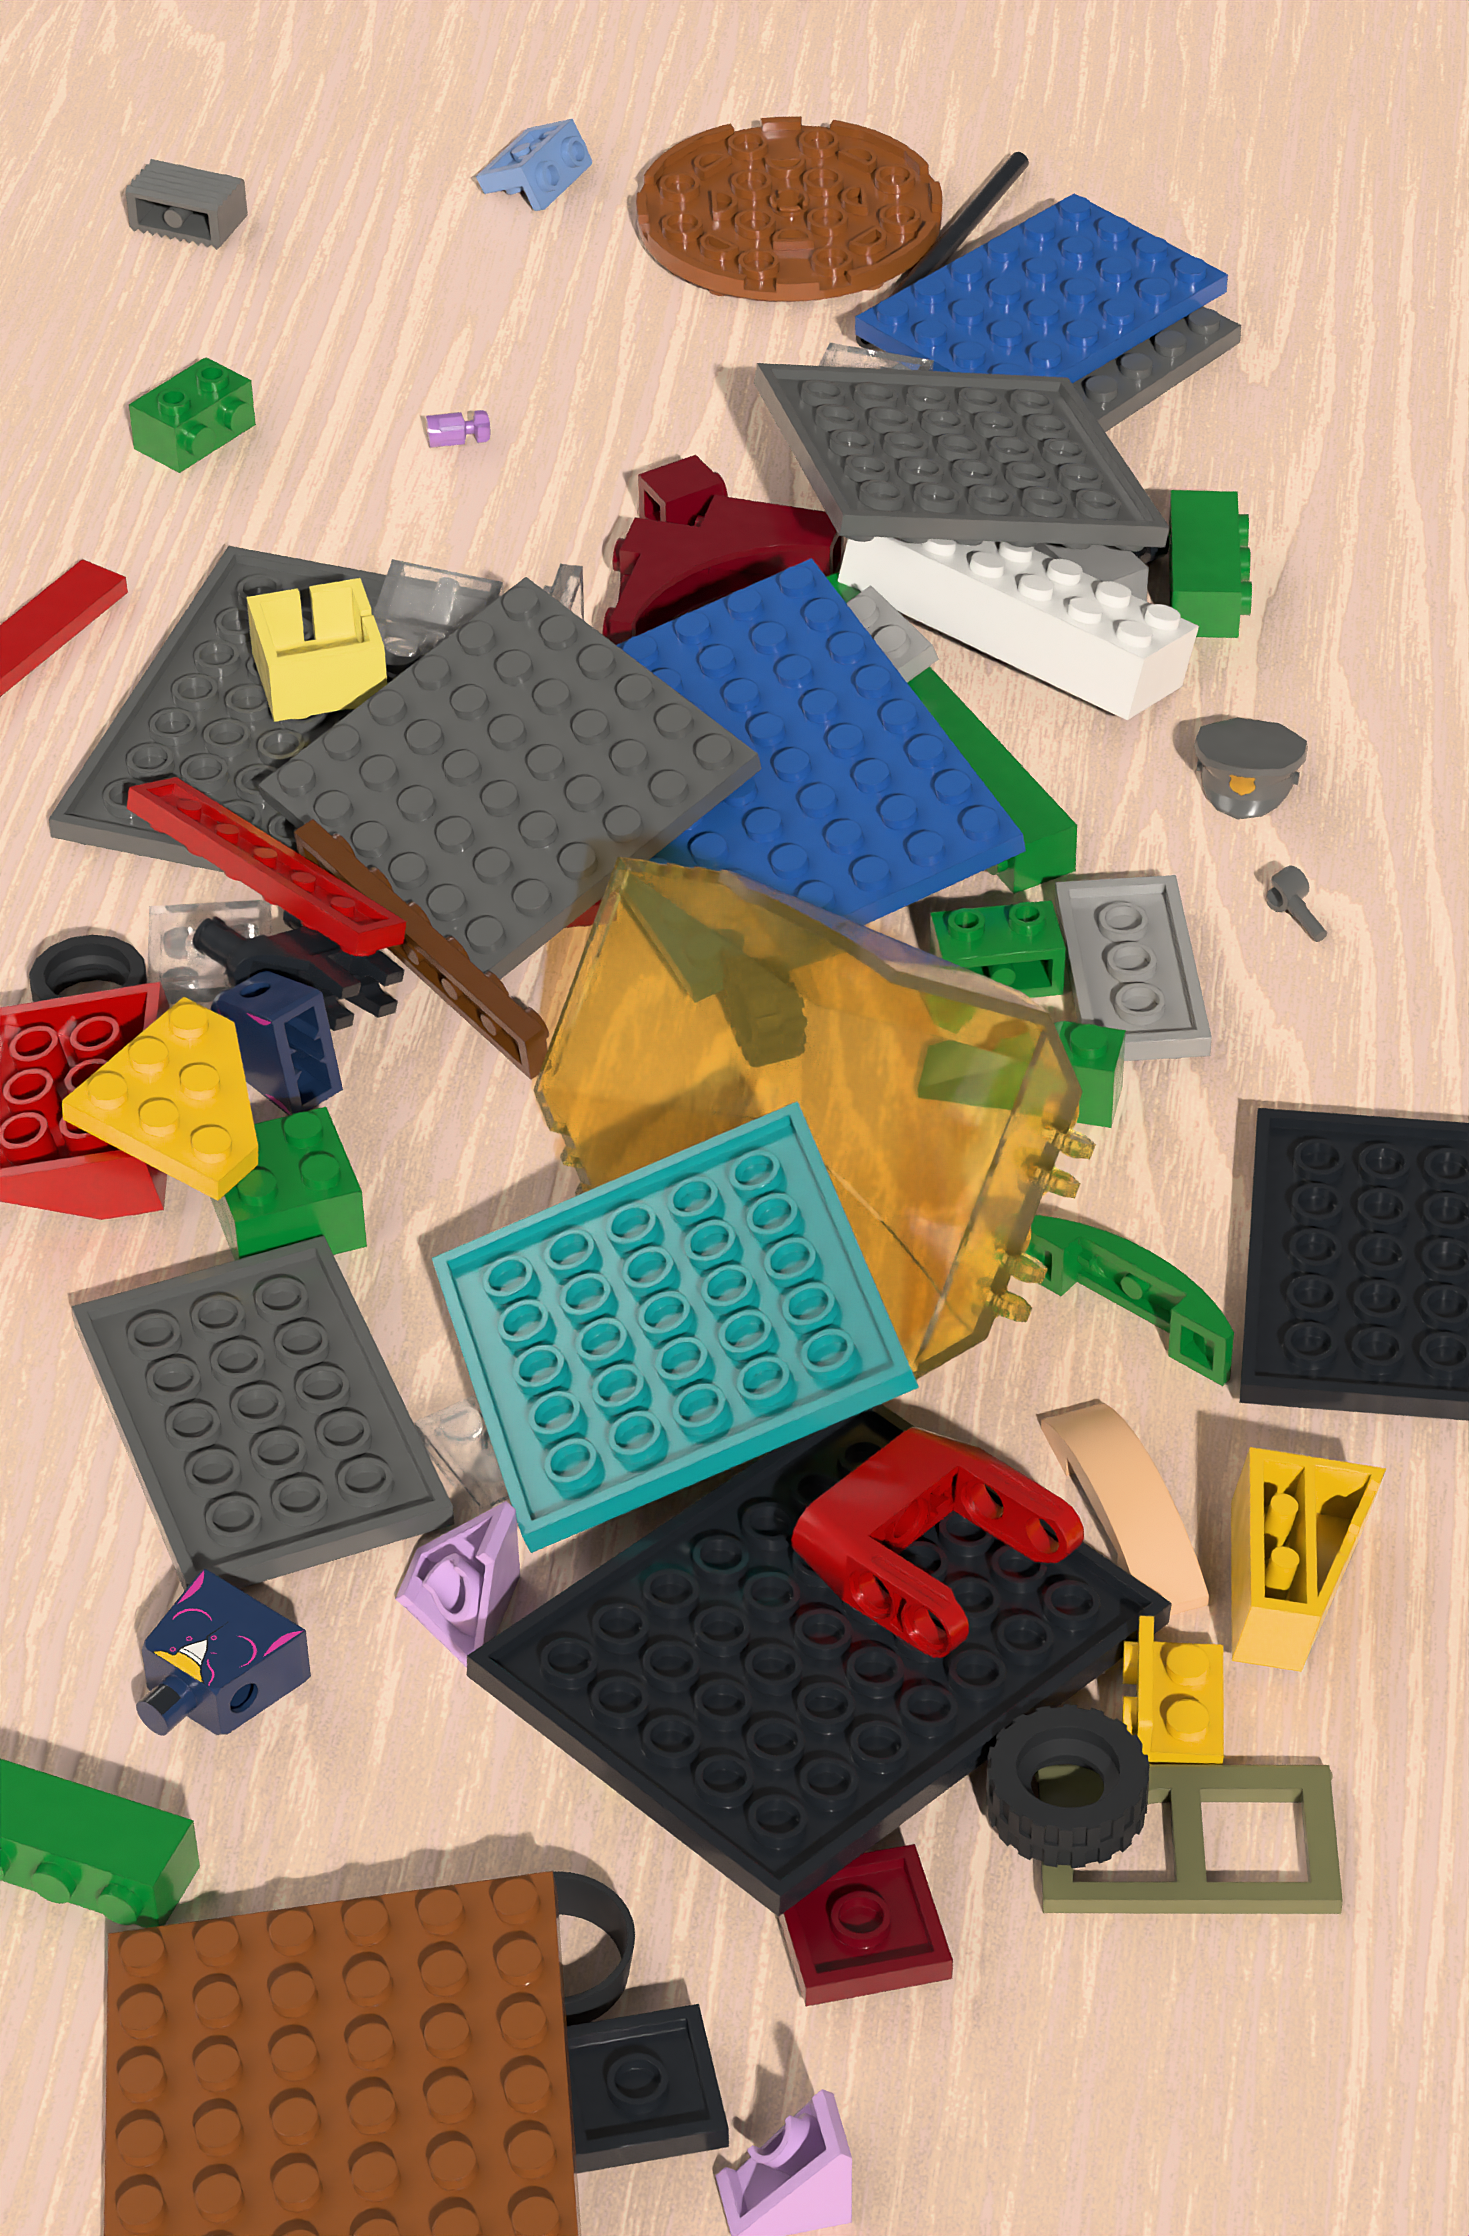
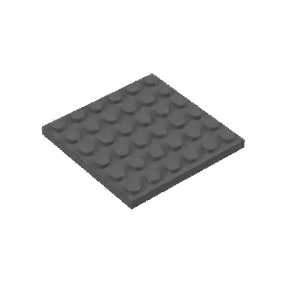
[754,363,1170,551]
[258,577,762,980]

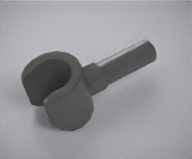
[1266,865,1327,942]

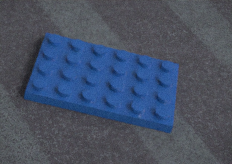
[855,193,1228,383]

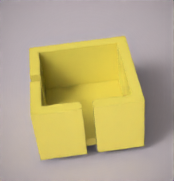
[246,578,387,722]

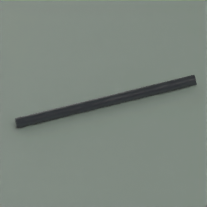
[856,152,1029,349]

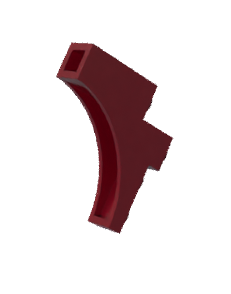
[602,495,844,645]

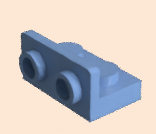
[476,118,592,211]

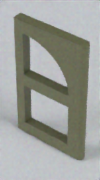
[1034,1764,1343,1914]

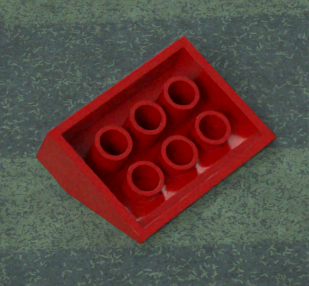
[0,981,170,1220]

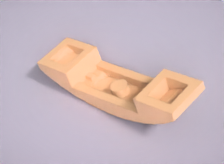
[1041,1403,1209,1615]

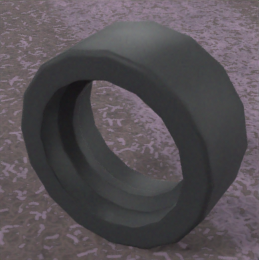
[29,934,148,1002]

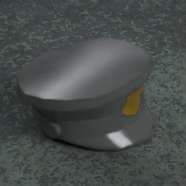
[1194,718,1308,820]

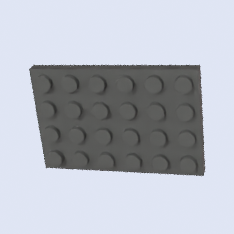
[71,1236,454,1591]

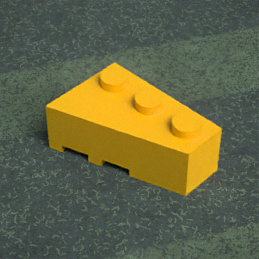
[1231,1447,1386,1672]

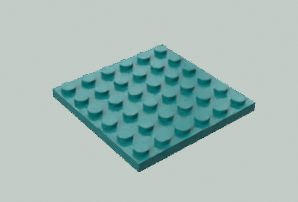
[432,1101,919,1553]

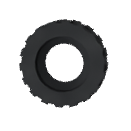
[986,1704,1150,1868]

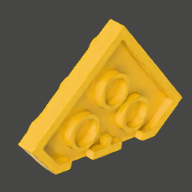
[62,997,258,1201]

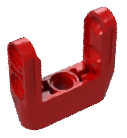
[791,1427,1084,1658]

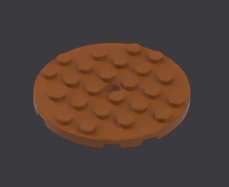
[636,116,943,301]

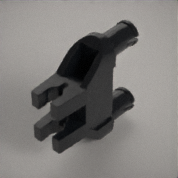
[193,910,405,1031]

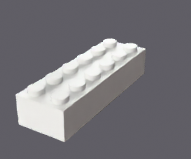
[838,537,1199,720]

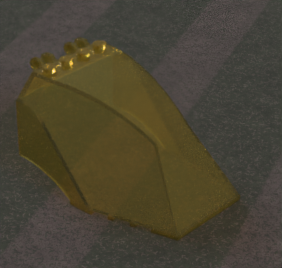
[533,857,1096,1380]

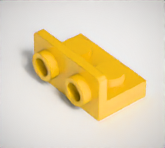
[1122,1616,1224,1765]

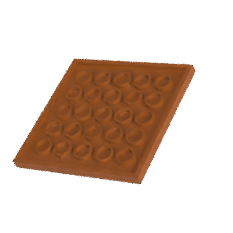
[104,1871,581,2236]

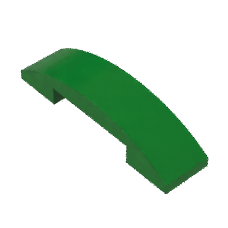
[1009,1214,1234,1387]

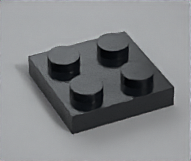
[567,2004,729,2174]

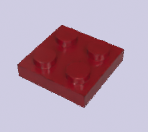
[779,1844,953,2007]

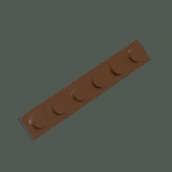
[294,819,550,1080]

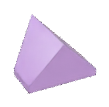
[395,1501,520,1668]
[715,2089,852,2236]

